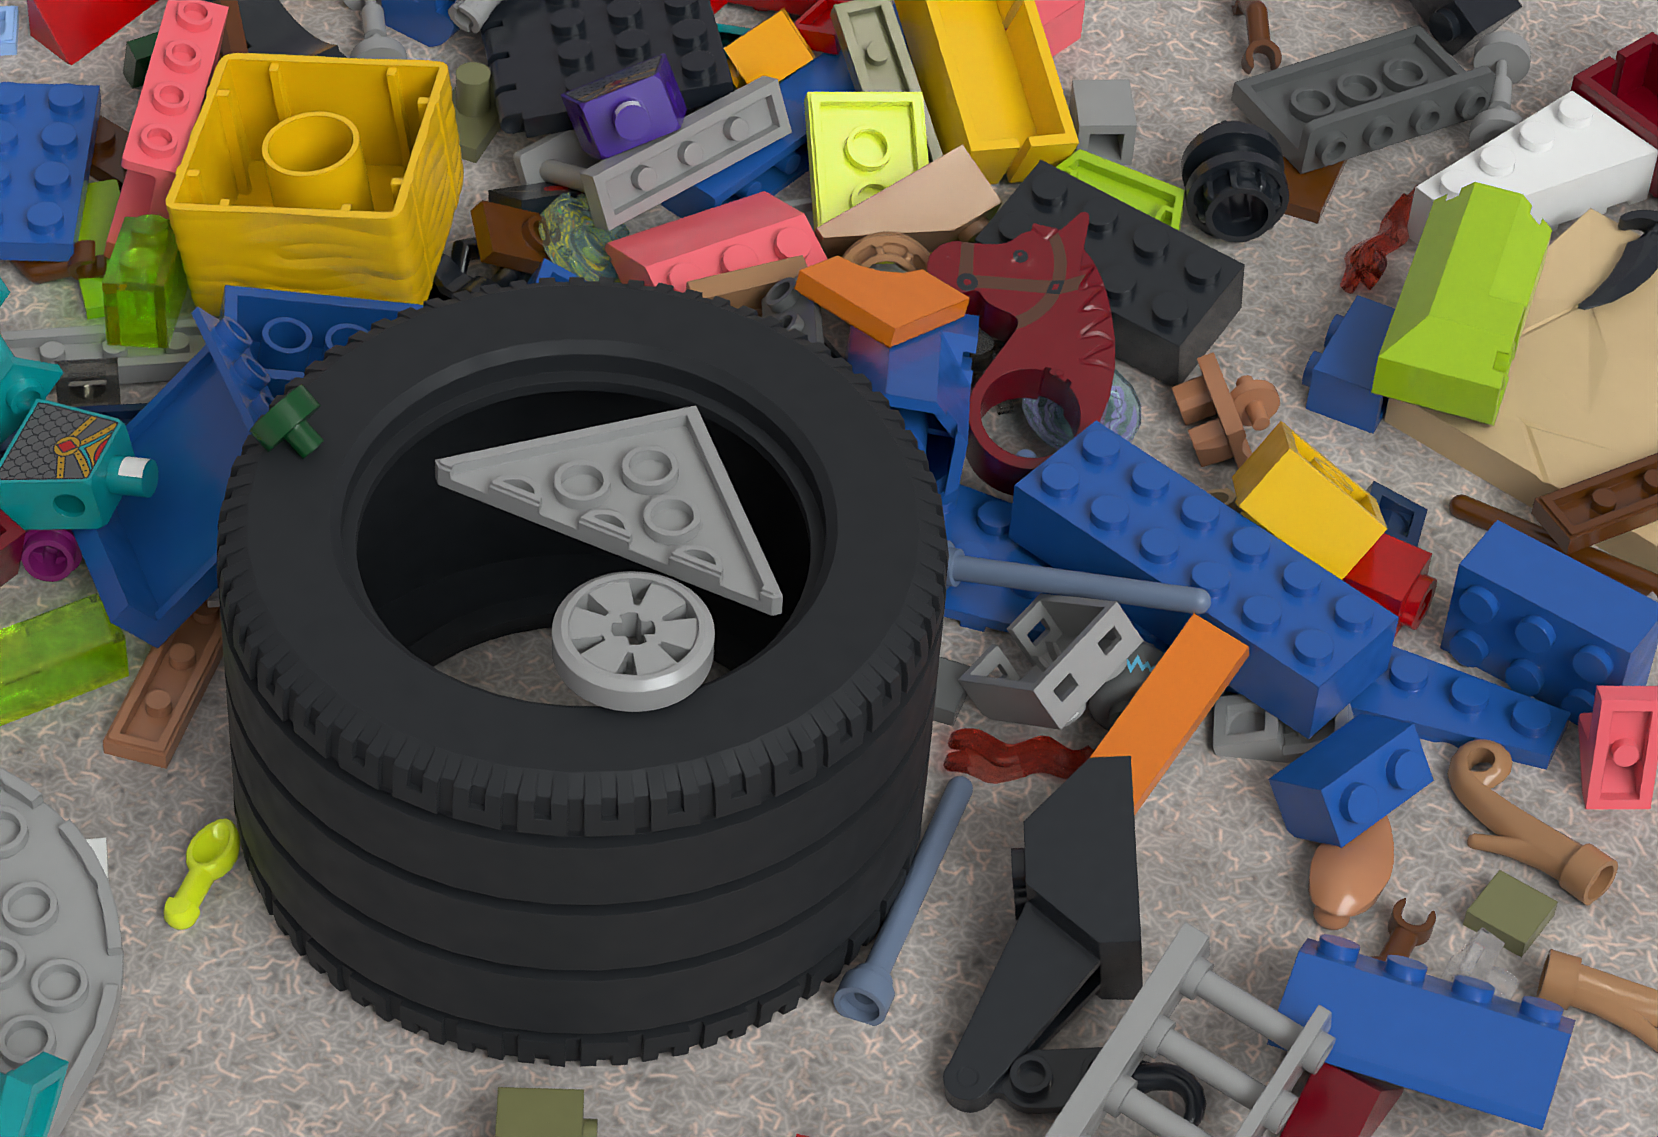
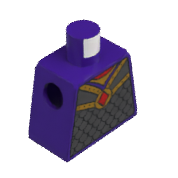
[561,53,687,159]

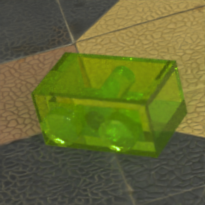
[102,214,188,349]

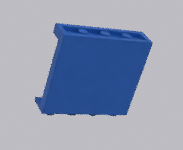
[72,307,274,649]

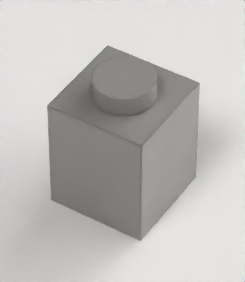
[1069,79,1137,166]

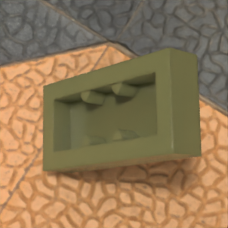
[452,62,501,163]

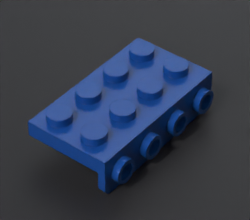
[0,82,102,262]

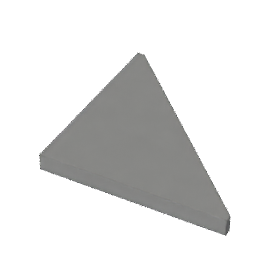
[435,405,783,616]

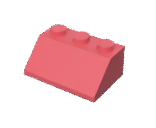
[604,191,827,293]

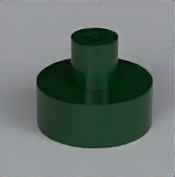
[249,384,324,459]

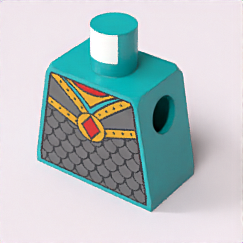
[0,399,158,530]

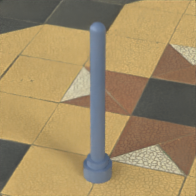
[946,540,1211,614]
[833,776,973,1026]

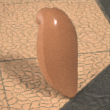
[1308,815,1394,930]

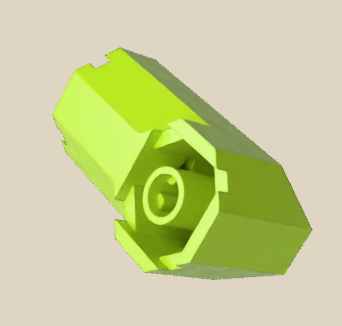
[1371,182,1552,426]

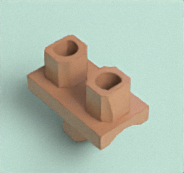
[1171,352,1280,469]

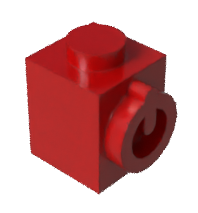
[1342,533,1437,637]

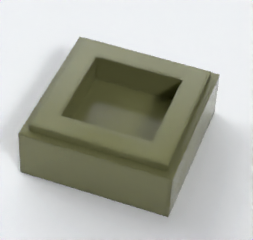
[1463,870,1558,958]

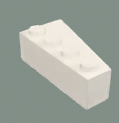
[1406,91,1658,244]

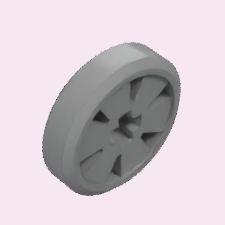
[552,571,715,712]

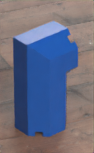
[844,314,979,497]

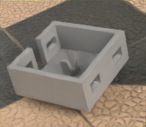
[958,593,1144,730]

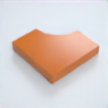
[794,255,970,348]

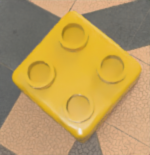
[165,53,464,316]

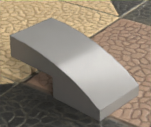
[1213,694,1354,763]

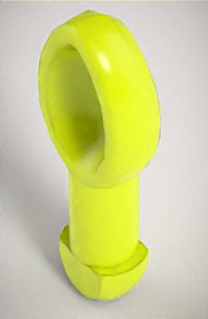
[163,818,240,930]

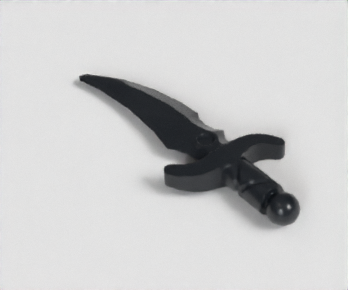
[1578,210,1658,310]

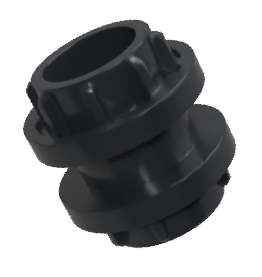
[1181,120,1289,243]

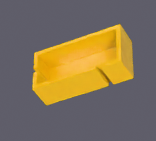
[894,0,1079,185]

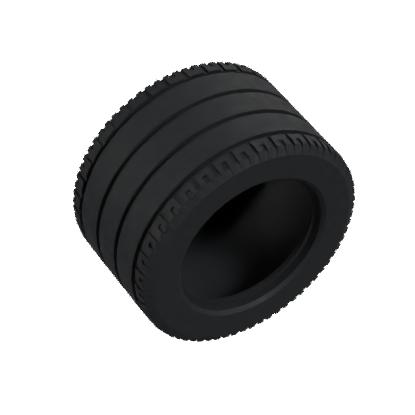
[217,276,949,1067]

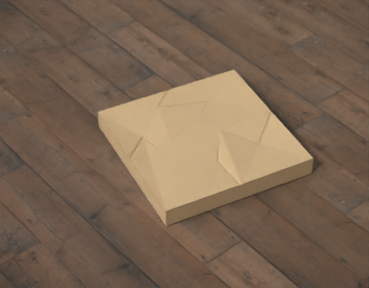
[1384,208,1658,574]

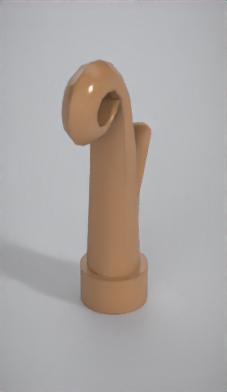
[1447,739,1618,906]
[1536,949,1658,1053]

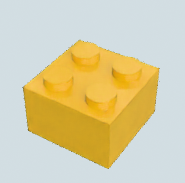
[1232,421,1387,580]

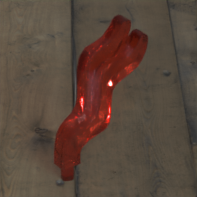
[1340,185,1418,294]
[943,728,1096,784]

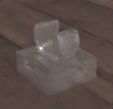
[1440,927,1519,1000]

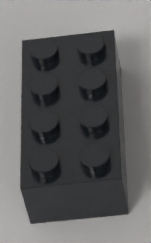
[975,160,1245,387]

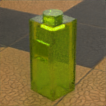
[0,593,129,726]

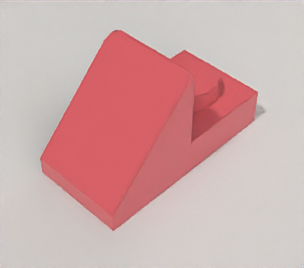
[1578,686,1658,809]

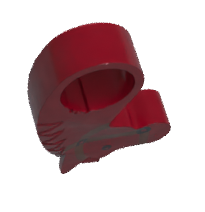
[926,212,1115,496]

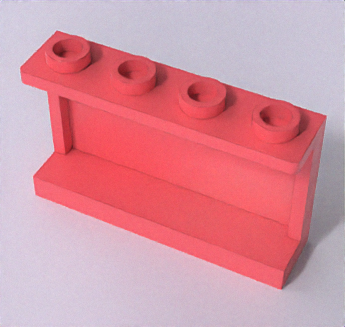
[104,0,229,272]

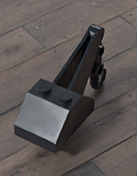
[943,756,1207,1127]

